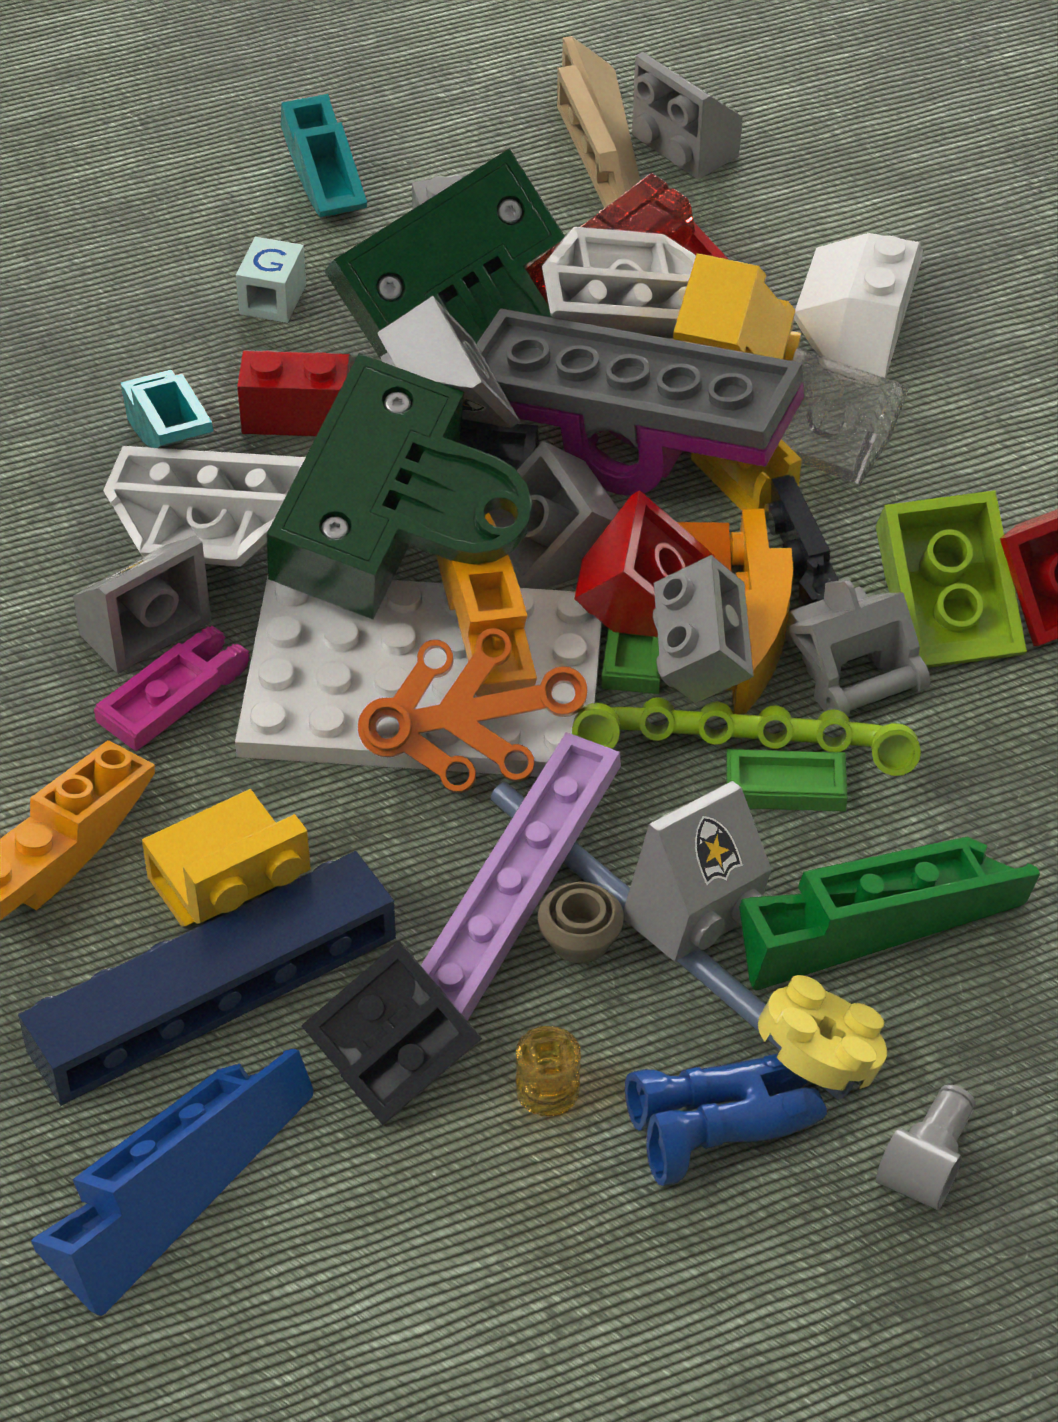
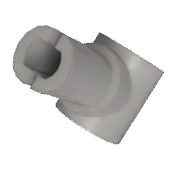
[875,1085,975,1210]

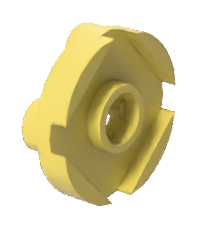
[758,975,887,1090]

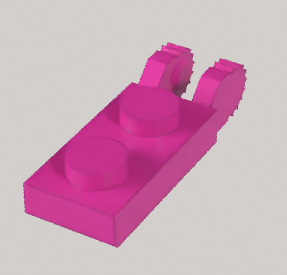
[94,626,250,752]

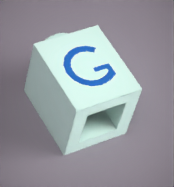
[236,237,306,323]

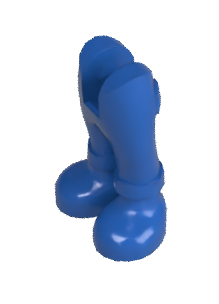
[625,1054,827,1186]

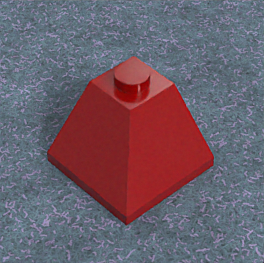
[574,490,715,637]
[1000,509,1058,646]

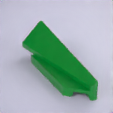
[739,837,1041,991]

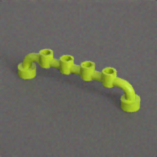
[572,697,921,776]

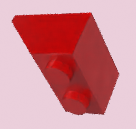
[237,350,356,436]

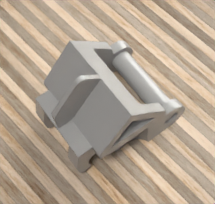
[786,580,930,717]

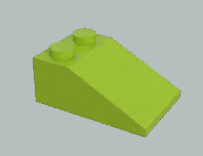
[876,490,1027,668]

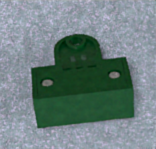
[324,148,565,359]
[266,353,532,620]

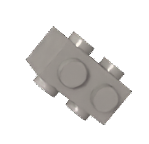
[653,555,754,703]

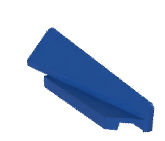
[31,1049,314,1316]

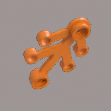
[358,628,587,793]

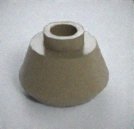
[538,882,624,963]

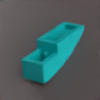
[280,94,367,217]
[120,370,213,448]

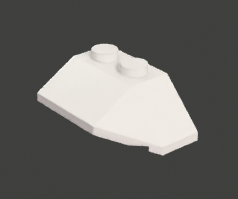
[542,227,696,338]
[794,233,923,388]
[103,446,306,567]

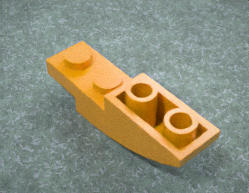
[724,509,793,714]
[436,513,537,697]
[0,740,155,921]

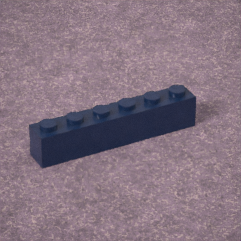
[18,851,396,1106]

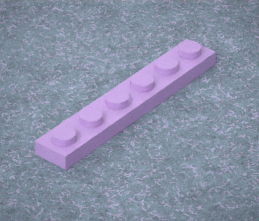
[421,732,621,1021]

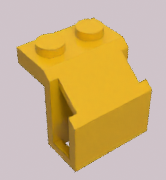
[673,253,801,362]
[142,789,311,927]

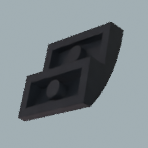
[301,941,482,1125]

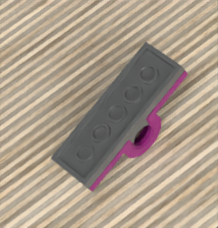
[476,309,804,496]

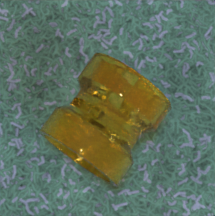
[516,1026,581,1116]

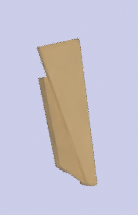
[557,36,647,218]

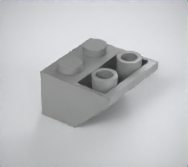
[632,52,743,179]

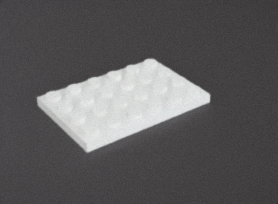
[235,576,602,777]

